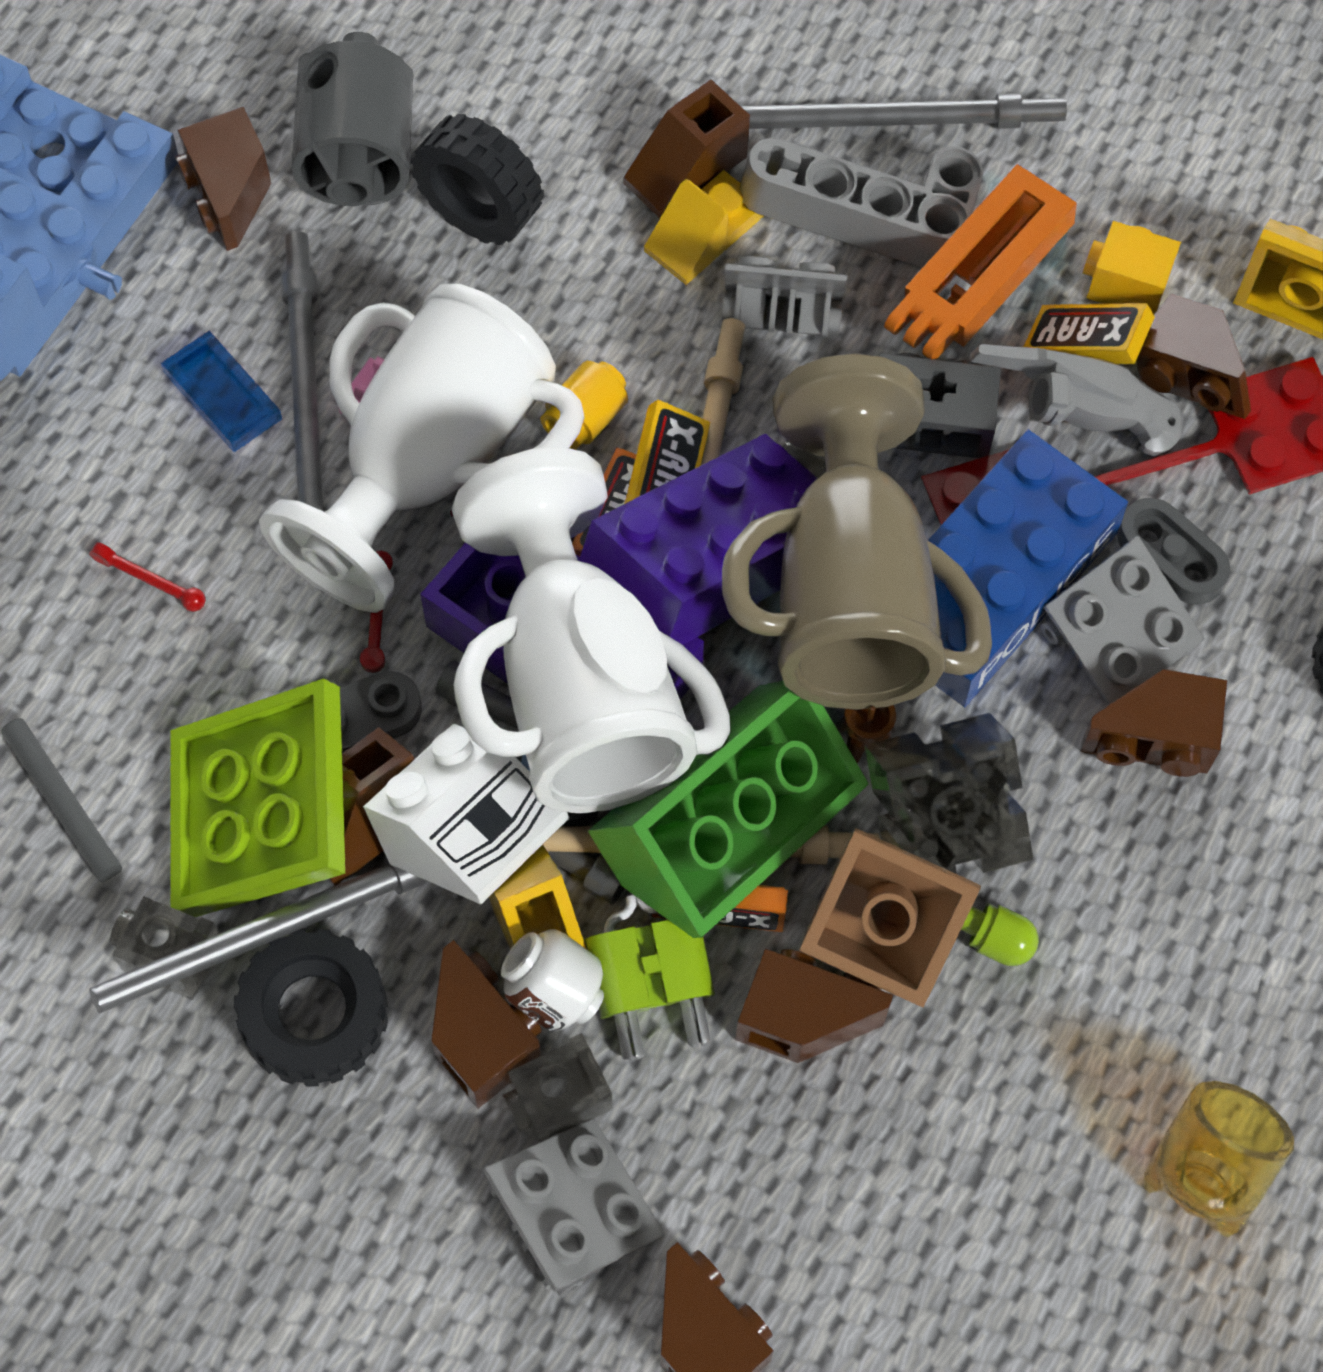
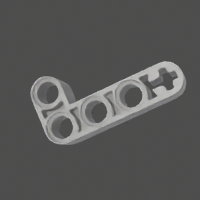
[740,138,983,268]

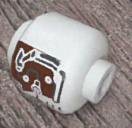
[501,929,604,1032]

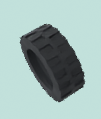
[410,114,544,245]
[234,929,388,1087]

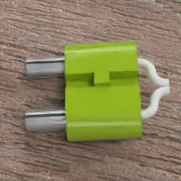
[585,895,715,1061]

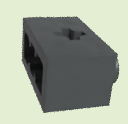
[879,353,1001,458]

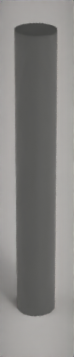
[1,718,122,882]

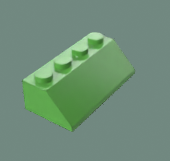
[588,681,869,938]

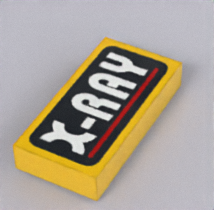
[1023,303,1155,364]
[624,399,711,504]

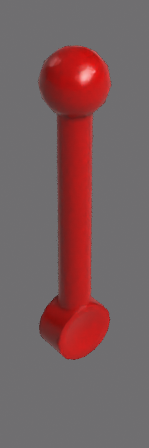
[89,542,206,612]
[360,550,393,673]

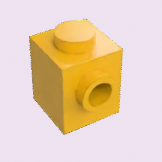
[1082,221,1181,315]

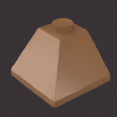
[799,828,981,1008]

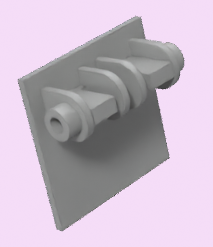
[722,256,847,337]
[1040,536,1205,705]
[483,1118,665,1297]

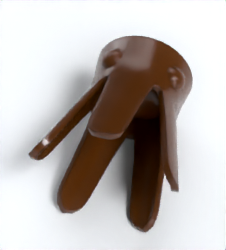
[835,705,896,765]

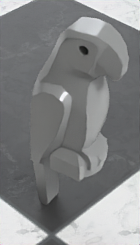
[970,344,1183,456]

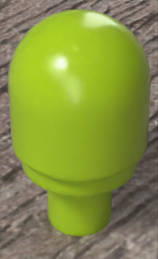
[961,903,1039,966]

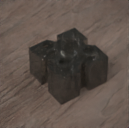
[865,713,1034,874]

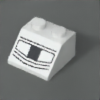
[363,724,569,904]

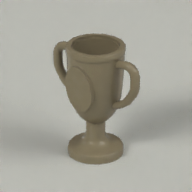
[722,354,992,710]

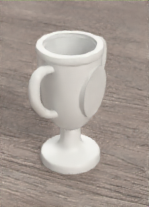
[259,284,584,613]
[451,447,730,813]

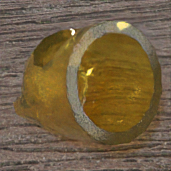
[1144,1080,1294,1238]

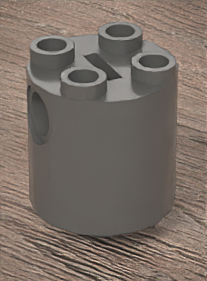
[292,32,414,206]

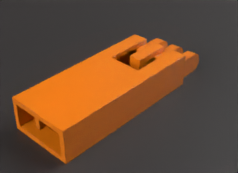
[884,164,1077,360]

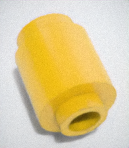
[540,360,628,450]

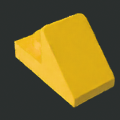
[644,170,764,285]

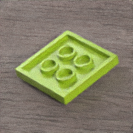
[170,678,345,919]

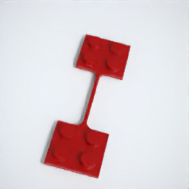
[921,357,1323,525]

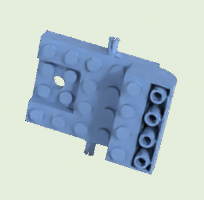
[0,55,179,381]

